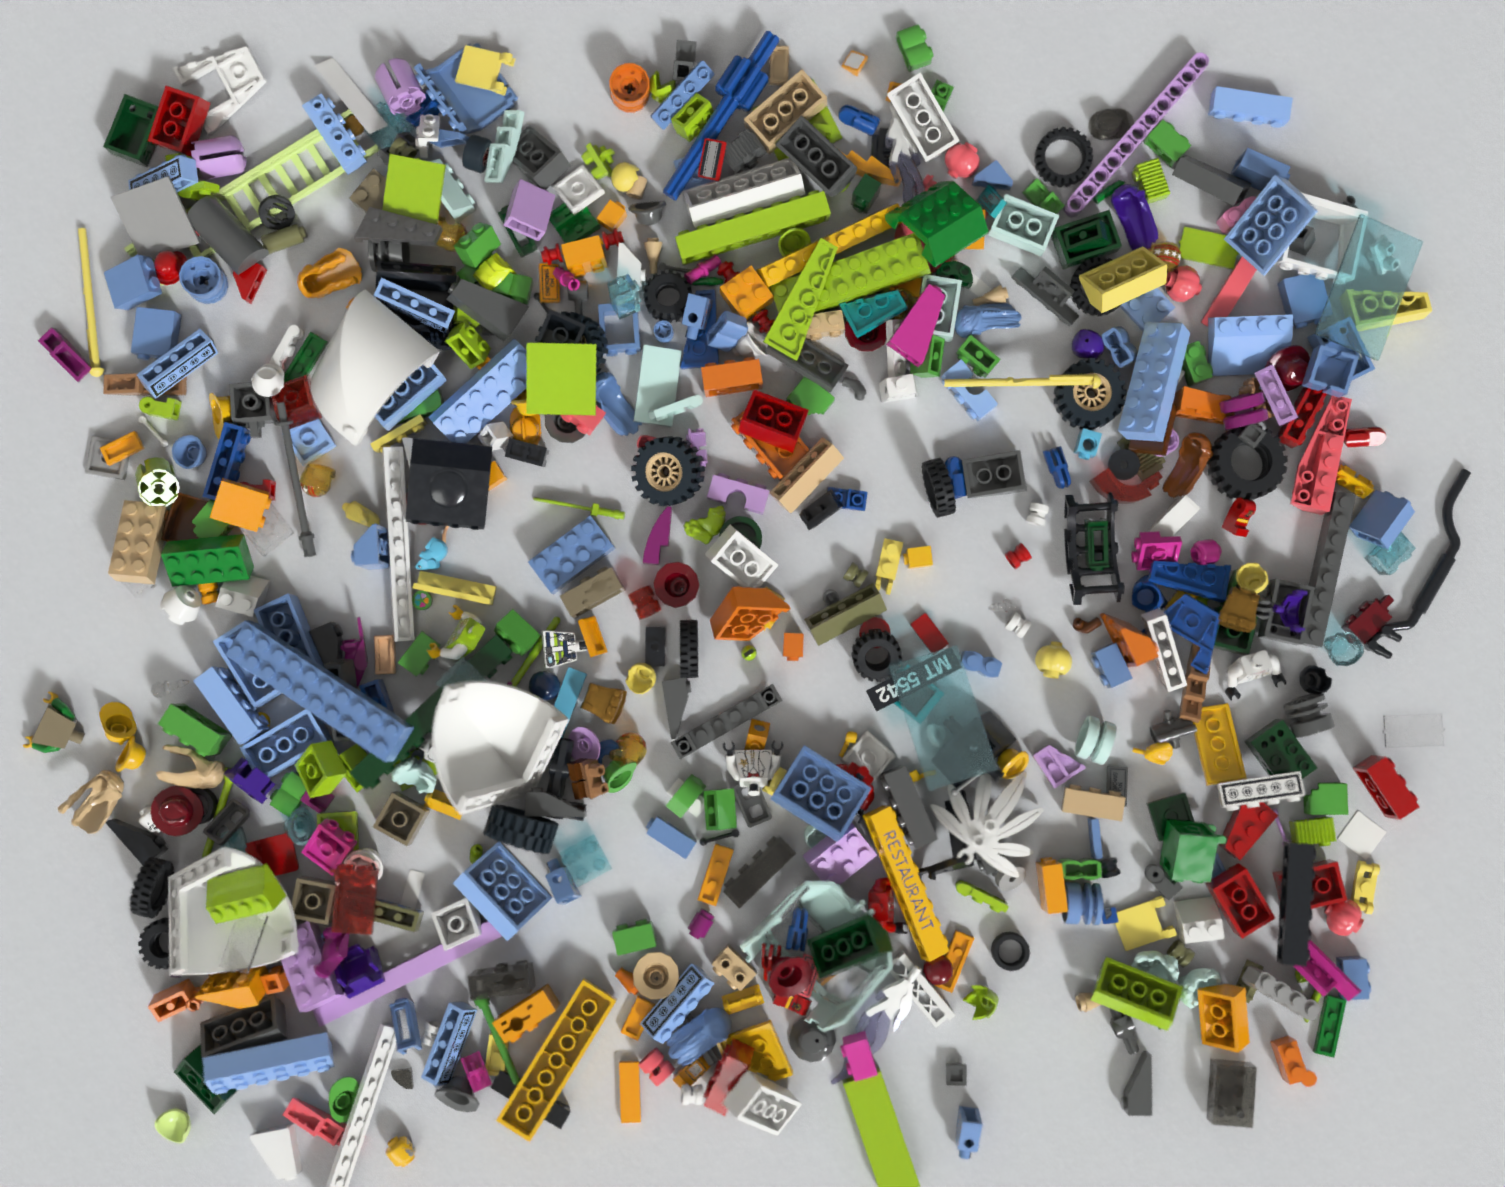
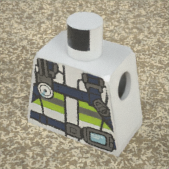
[541,630,587,668]

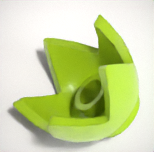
[650,70,676,103]
[963,985,998,1020]

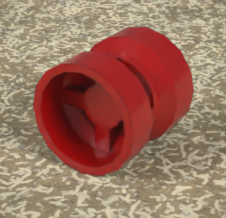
[1005,543,1032,570]

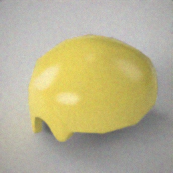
[611,162,639,192]
[1236,563,1268,594]
[626,663,656,694]
[762,767,787,795]

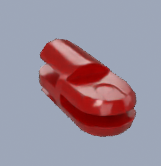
[1344,427,1386,448]
[761,943,782,982]

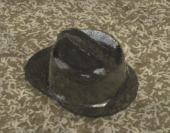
[1088,108,1134,140]

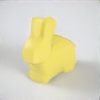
[342,501,380,527]

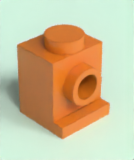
[260,966,290,994]

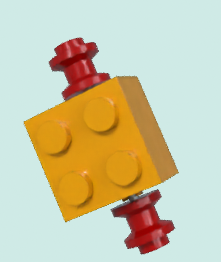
[541,228,624,278]
[717,261,775,334]

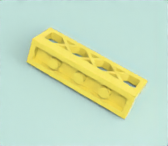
[413,571,497,606]

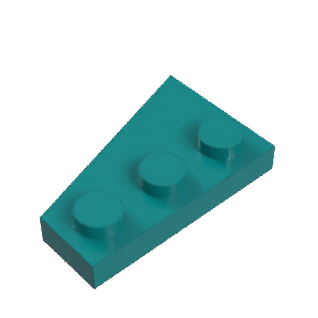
[839,290,909,338]

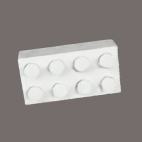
[887,73,960,163]
[723,1071,802,1136]

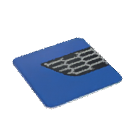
[1102,907,1118,924]

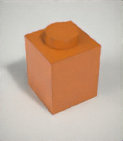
[783,633,804,661]

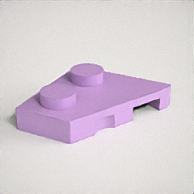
[1032,745,1086,789]

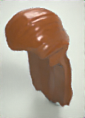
[1162,432,1213,498]

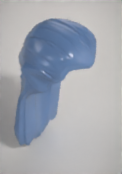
[954,303,1022,338]
[596,372,642,436]
[667,1007,732,1066]

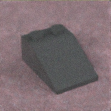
[512,125,571,190]
[962,450,1027,498]

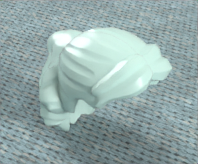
[391,757,437,794]
[1131,951,1179,983]
[1178,968,1222,1009]

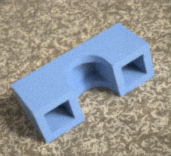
[941,359,998,422]

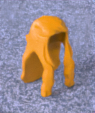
[297,248,362,298]

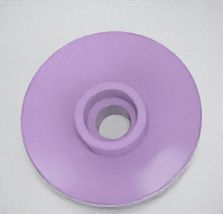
[568,727,600,760]

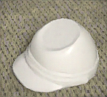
[251,363,284,397]

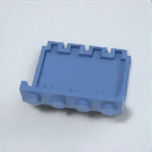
[414,43,518,135]

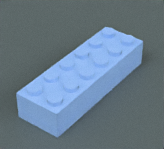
[1118,322,1190,442]
[429,339,527,444]
[203,1032,335,1094]

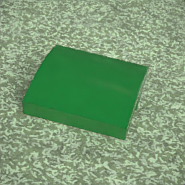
[549,203,601,243]

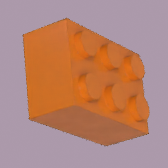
[701,357,763,397]

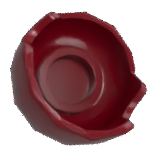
[923,955,953,985]

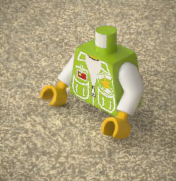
[426,605,486,661]

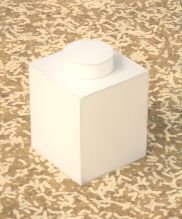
[478,422,513,451]

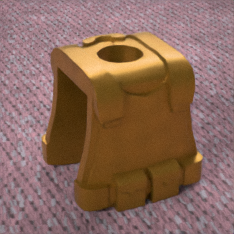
[1218,587,1260,632]
[580,683,627,724]

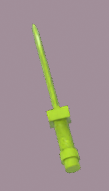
[533,498,625,520]

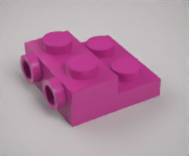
[1131,531,1182,571]
[301,818,358,876]

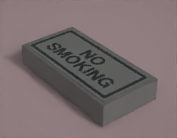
[1106,766,1128,807]

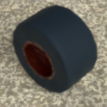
[462,134,492,173]

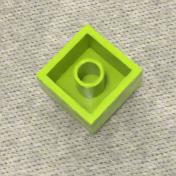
[295,740,347,798]

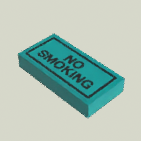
[976,184,1007,218]

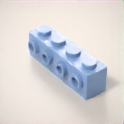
[302,93,367,175]

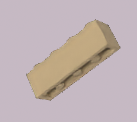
[769,437,844,514]

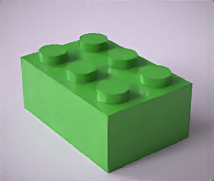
[158,704,232,757]

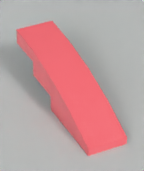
[1201,256,1257,327]
[283,1097,346,1146]

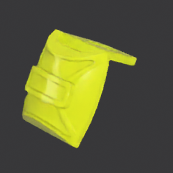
[473,253,517,290]

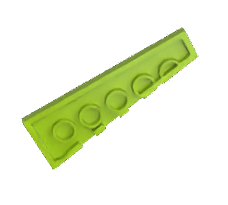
[763,238,838,361]

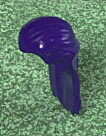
[1111,184,1158,251]

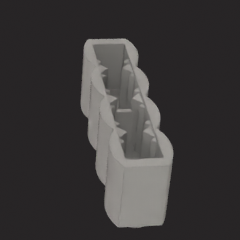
[1242,966,1321,1021]

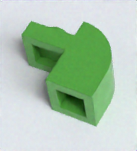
[666,774,706,818]

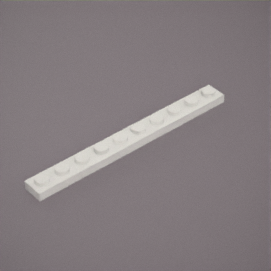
[382,447,415,642]
[326,1024,396,1187]

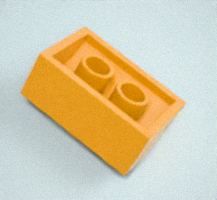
[1197,984,1250,1053]

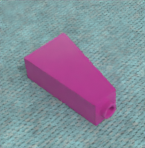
[886,284,945,367]

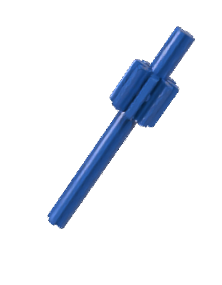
[663,30,780,201]

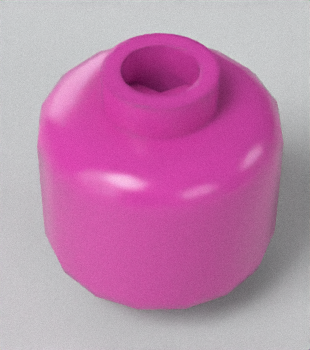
[1190,539,1222,565]

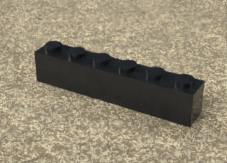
[1276,841,1316,966]

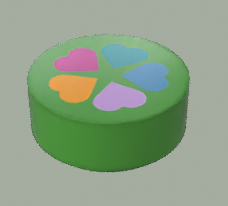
[412,591,433,610]

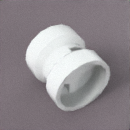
[1026,503,1049,526]
[1004,612,1032,639]
[421,1021,441,1046]
[681,1084,703,1105]

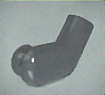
[842,377,866,401]

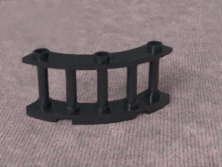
[1064,492,1125,605]

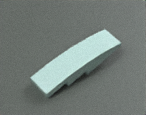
[485,110,524,183]

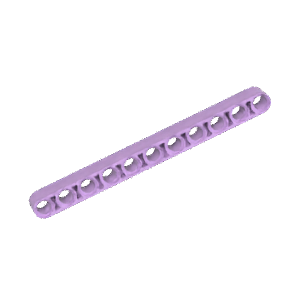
[1064,52,1209,217]
[312,920,502,1027]

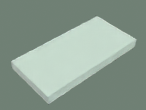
[633,345,682,427]

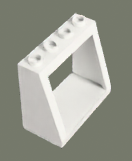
[1275,193,1368,285]

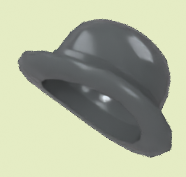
[628,201,666,225]

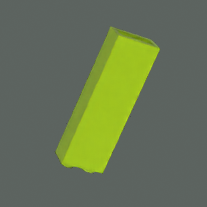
[842,1067,920,1187]

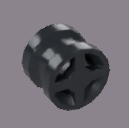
[1099,857,1121,878]

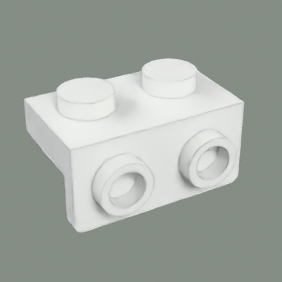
[415,114,440,158]

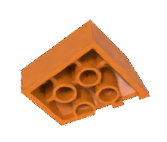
[710,586,791,641]
[1100,613,1159,667]

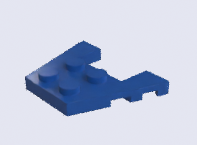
[1141,594,1220,674]

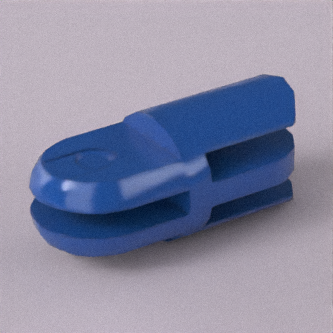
[838,104,880,136]
[1043,446,1071,489]
[944,456,967,499]
[785,907,808,952]

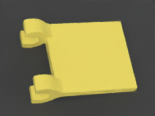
[455,45,516,95]
[1115,896,1177,951]

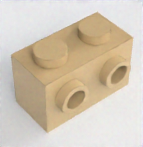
[806,310,845,341]
[712,944,757,991]

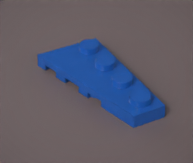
[680,289,719,369]

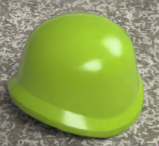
[778,228,811,256]

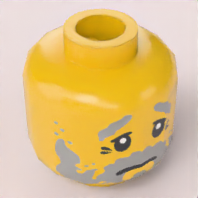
[385,1136,416,1167]

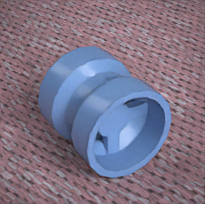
[654,320,674,343]

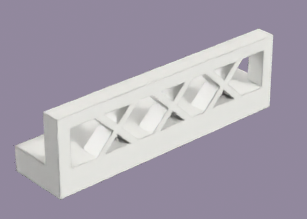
[890,951,955,1027]

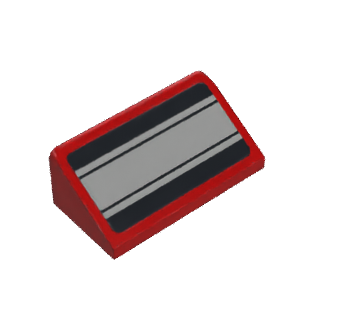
[698,138,727,181]

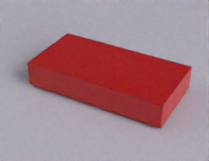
[910,613,949,655]

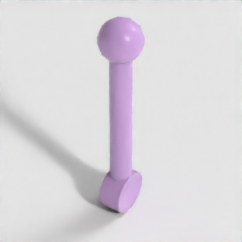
[1272,809,1290,846]

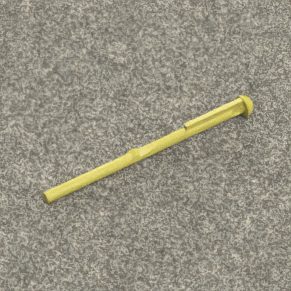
[78,228,104,377]
[944,374,1101,389]

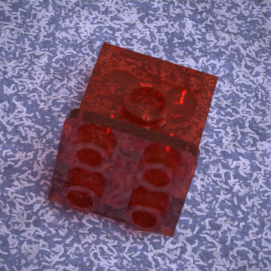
[330,864,379,935]

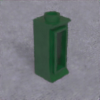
[498,205,538,258]
[1084,518,1109,571]

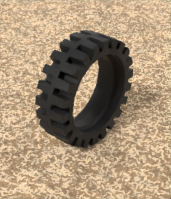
[1034,127,1093,187]
[1070,257,1122,316]
[921,458,956,518]
[680,620,698,678]
[130,857,174,918]

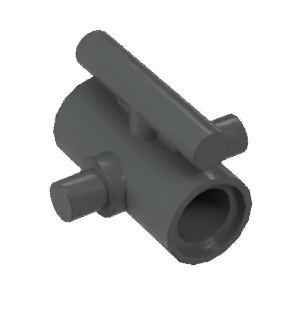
[1150,710,1197,749]

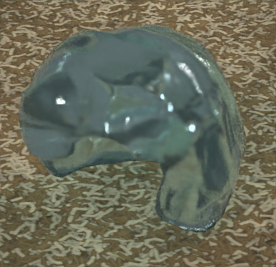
[1323,632,1364,666]

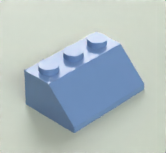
[351,524,389,570]

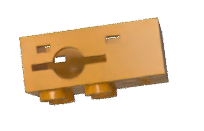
[492,984,561,1043]

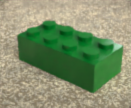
[161,534,254,587]

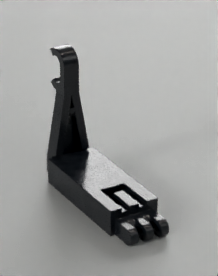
[918,789,977,880]

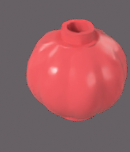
[945,142,980,179]
[1164,265,1202,302]
[1324,899,1364,936]

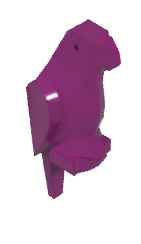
[340,617,368,688]
[314,913,350,979]

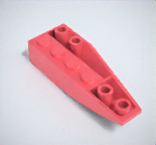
[1290,396,1352,515]

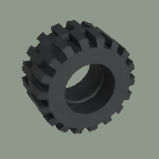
[644,270,692,323]
[851,629,902,682]
[138,917,170,970]

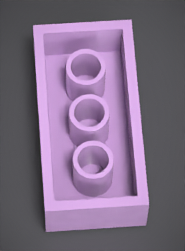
[281,921,344,1012]

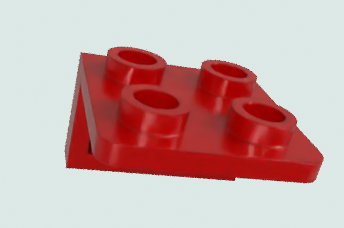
[245,833,299,876]

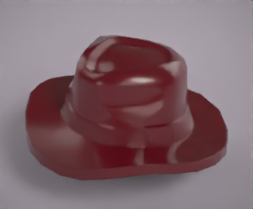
[1265,345,1310,391]
[151,786,204,836]

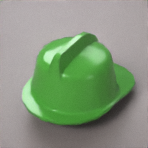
[603,760,637,793]
[328,1077,359,1123]

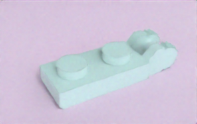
[648,395,703,421]

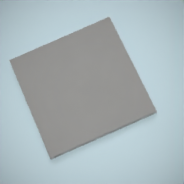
[111,176,200,259]

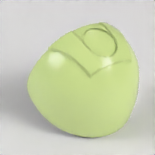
[154,1108,191,1143]

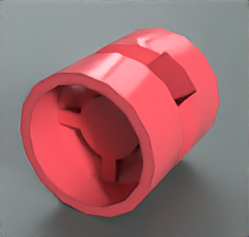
[638,1047,675,1086]

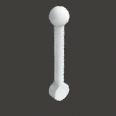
[139,416,168,447]

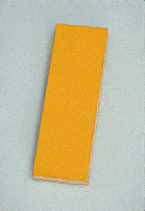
[698,843,734,906]
[934,930,974,993]
[619,1061,641,1123]

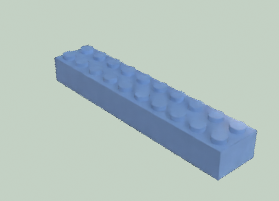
[225,621,414,762]

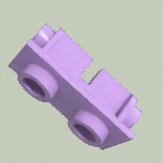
[686,428,708,467]

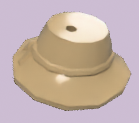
[633,952,679,1000]

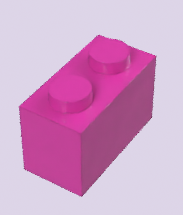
[840,1031,878,1082]

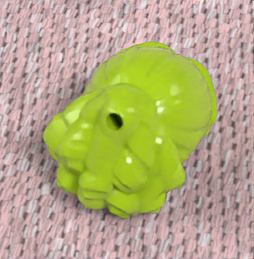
[683,506,726,544]

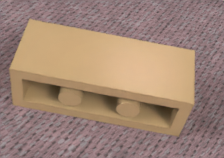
[1061,784,1126,821]

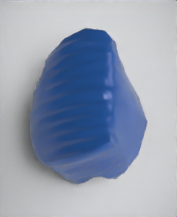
[1132,575,1167,613]

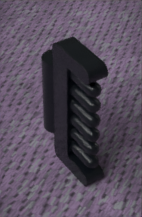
[871,128,893,168]

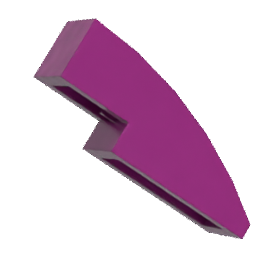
[38,327,92,382]
[643,506,672,565]

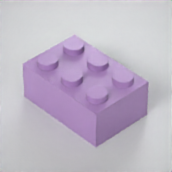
[802,822,877,885]

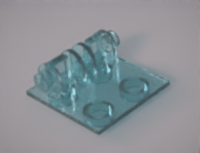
[364,102,414,149]
[560,834,612,888]

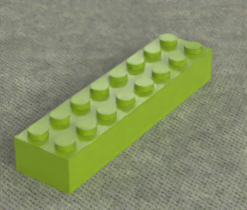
[675,190,831,266]
[770,233,931,314]

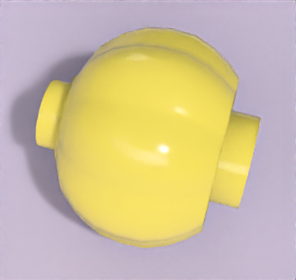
[1035,641,1072,679]

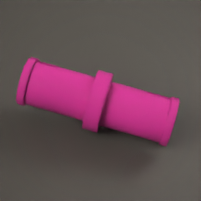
[684,254,722,285]
[553,267,580,291]

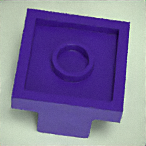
[223,758,275,804]
[334,944,385,999]

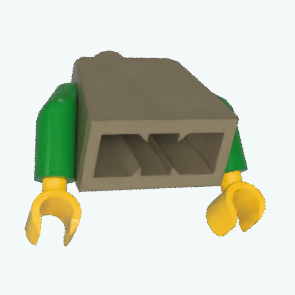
[23,691,85,753]

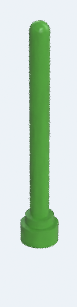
[473,992,520,1085]

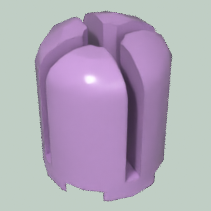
[375,58,426,116]
[191,135,247,181]

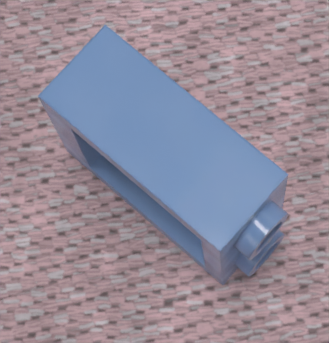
[598,301,641,356]

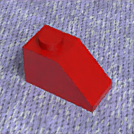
[233,263,267,304]

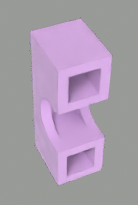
[707,473,769,515]

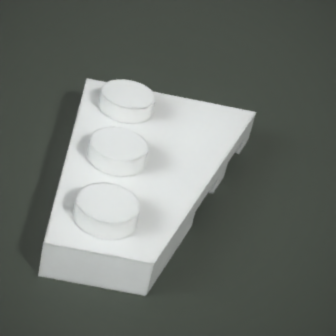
[886,318,907,378]

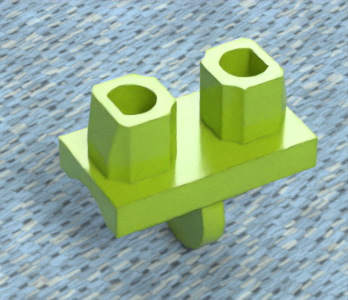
[581,143,615,180]

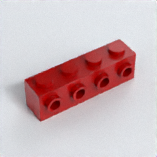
[1277,386,1328,448]

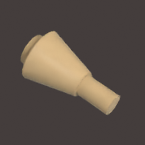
[643,238,663,274]
[972,284,1009,306]

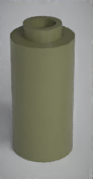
[261,223,307,254]

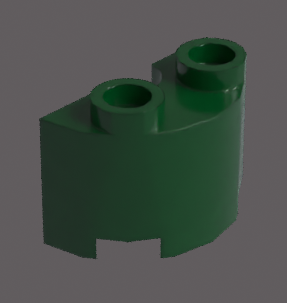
[935,261,973,288]

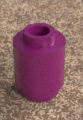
[688,908,715,940]

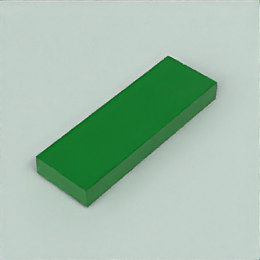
[284,331,329,391]
[1313,994,1347,1058]

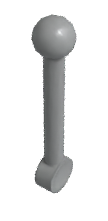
[951,769,984,796]

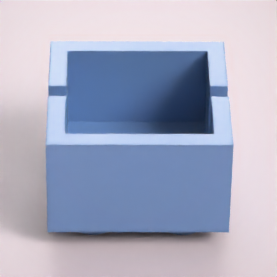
[1302,345,1359,398]

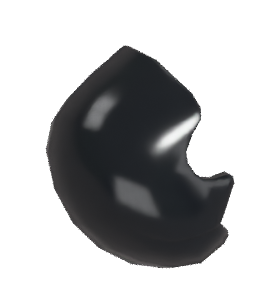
[1299,665,1332,694]

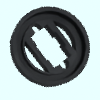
[258,195,295,230]

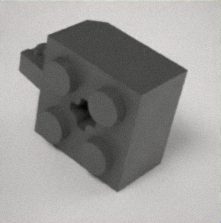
[229,382,277,438]

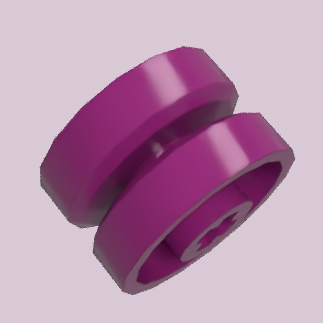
[1219,392,1269,430]

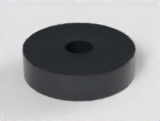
[1108,449,1140,481]

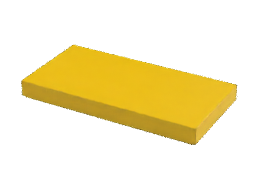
[1192,703,1247,786]

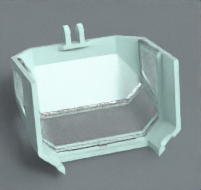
[740,881,893,1032]

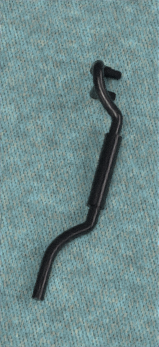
[1363,469,1471,659]

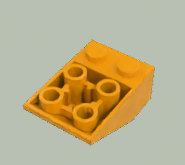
[195,965,269,1009]

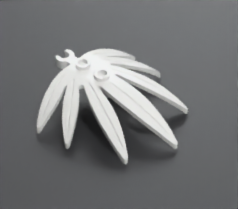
[929,769,1044,878]

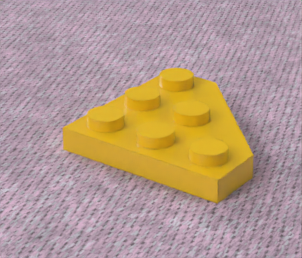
[717,1020,794,1081]

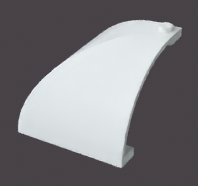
[311,289,440,446]
[432,681,569,815]
[168,847,299,975]

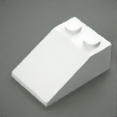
[705,525,778,588]

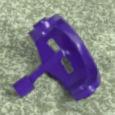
[1273,589,1308,632]

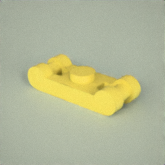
[1351,860,1380,915]

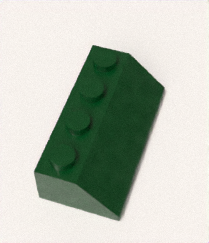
[807,914,894,979]

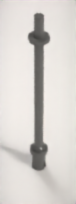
[275,402,317,557]

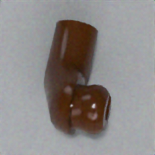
[1072,617,1102,634]

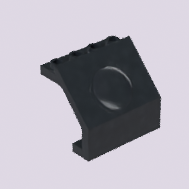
[375,261,457,351]
[405,438,492,530]

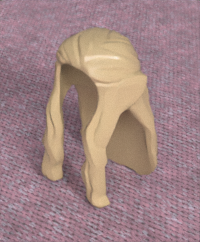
[156,744,225,789]
[57,770,124,834]

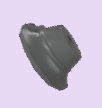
[545,414,585,443]
[789,1017,836,1062]
[434,1076,480,1112]

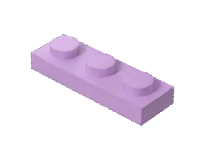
[1254,364,1298,426]

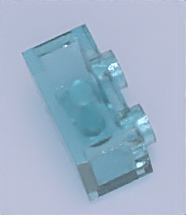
[607,274,641,320]
[1365,532,1416,575]

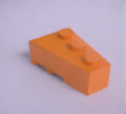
[1173,386,1234,425]

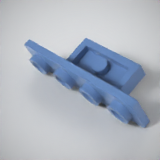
[651,60,714,130]

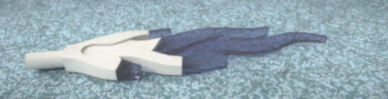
[885,104,923,203]
[831,965,921,1084]

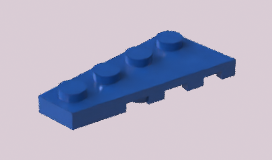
[1148,561,1231,603]

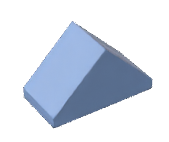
[972,160,1013,191]

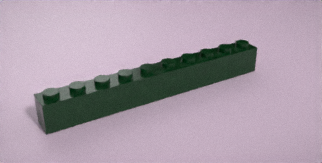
[349,635,513,790]

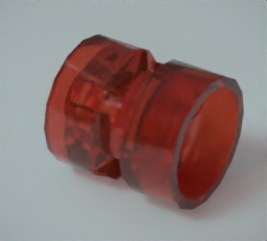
[628,585,662,620]

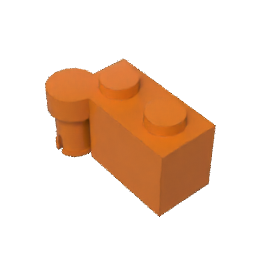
[148,978,204,1022]
[1270,1035,1317,1087]

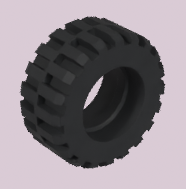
[1207,425,1288,500]

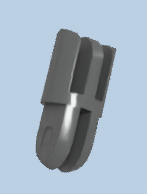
[1256,595,1273,620]

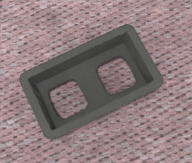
[733,784,772,828]
[203,799,251,845]

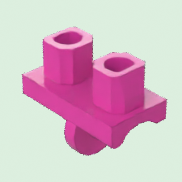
[461,1051,492,1093]

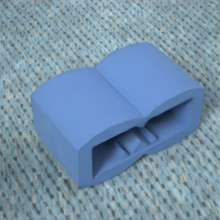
[706,310,748,352]
[1102,326,1138,368]
[959,651,1002,678]

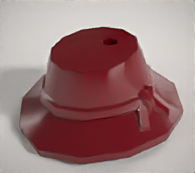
[845,320,887,351]
[653,562,700,608]
[768,956,813,997]

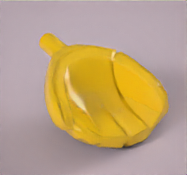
[1132,742,1173,765]

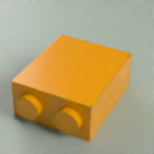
[210,478,272,532]
[1035,857,1068,914]

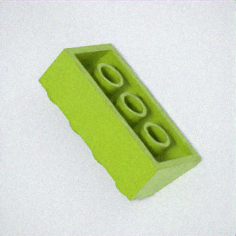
[206,864,287,924]

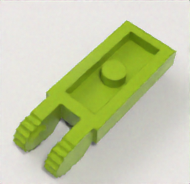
[955,879,1009,913]

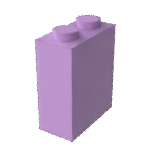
[503,179,555,241]

